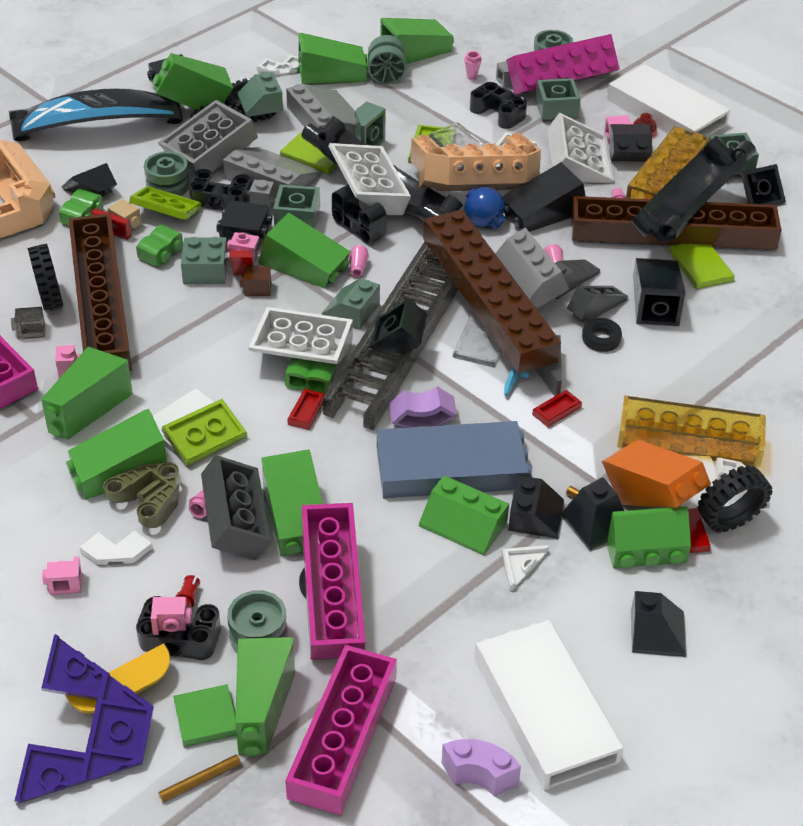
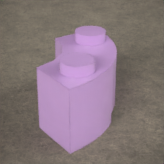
[389,386,457,428]
[441,739,521,796]

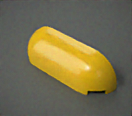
[65,643,170,714]

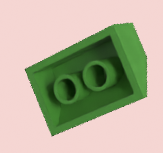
[419,475,509,556]
[607,506,691,568]

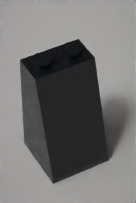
[502,162,586,232]
[633,258,686,326]

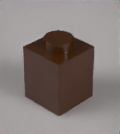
[240,266,272,296]

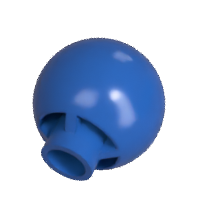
[464,187,506,230]

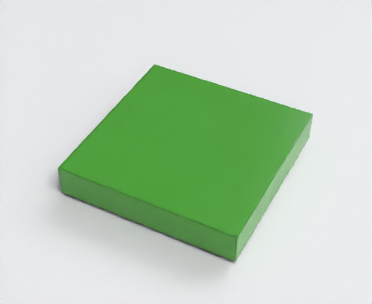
[173,684,236,747]

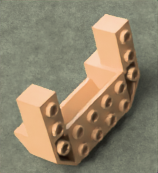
[411,133,541,191]
[0,140,55,238]

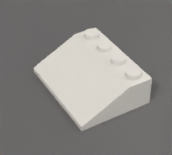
[547,112,614,184]
[328,143,411,216]
[248,307,353,364]

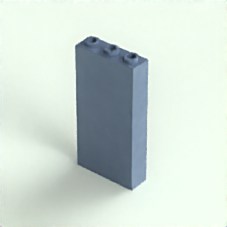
[376,421,532,498]

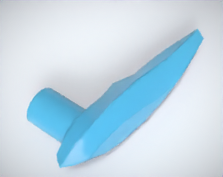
[504,366,530,396]

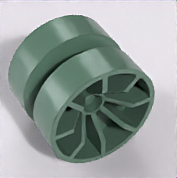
[368,35,406,84]

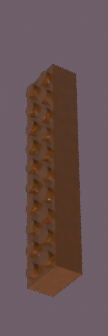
[571,196,782,250]
[423,210,561,373]
[68,214,132,371]

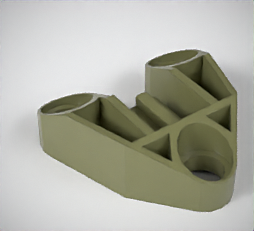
[103,462,180,528]

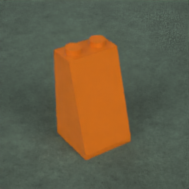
[602,440,711,508]

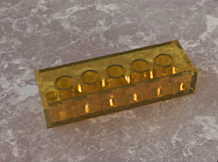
[626,126,709,199]
[617,395,766,467]

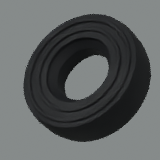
[582,318,622,352]

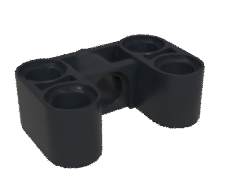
[470,82,527,129]
[189,169,251,210]
[332,184,387,244]
[136,596,221,660]

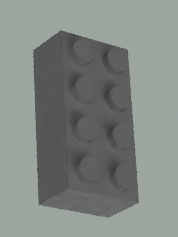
[201,455,271,560]

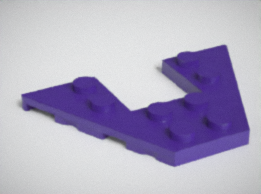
[14,634,154,804]

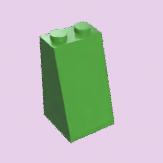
[380,18,454,64]
[298,33,369,84]
[153,53,233,110]
[258,212,351,289]
[41,347,133,439]
[66,409,169,499]
[261,449,323,556]
[235,637,295,756]

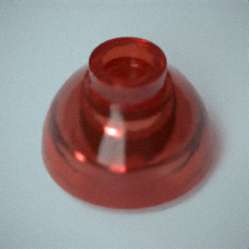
[633,113,657,137]

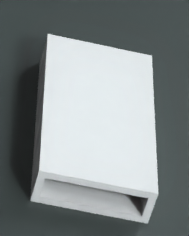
[607,64,730,147]
[475,620,623,790]

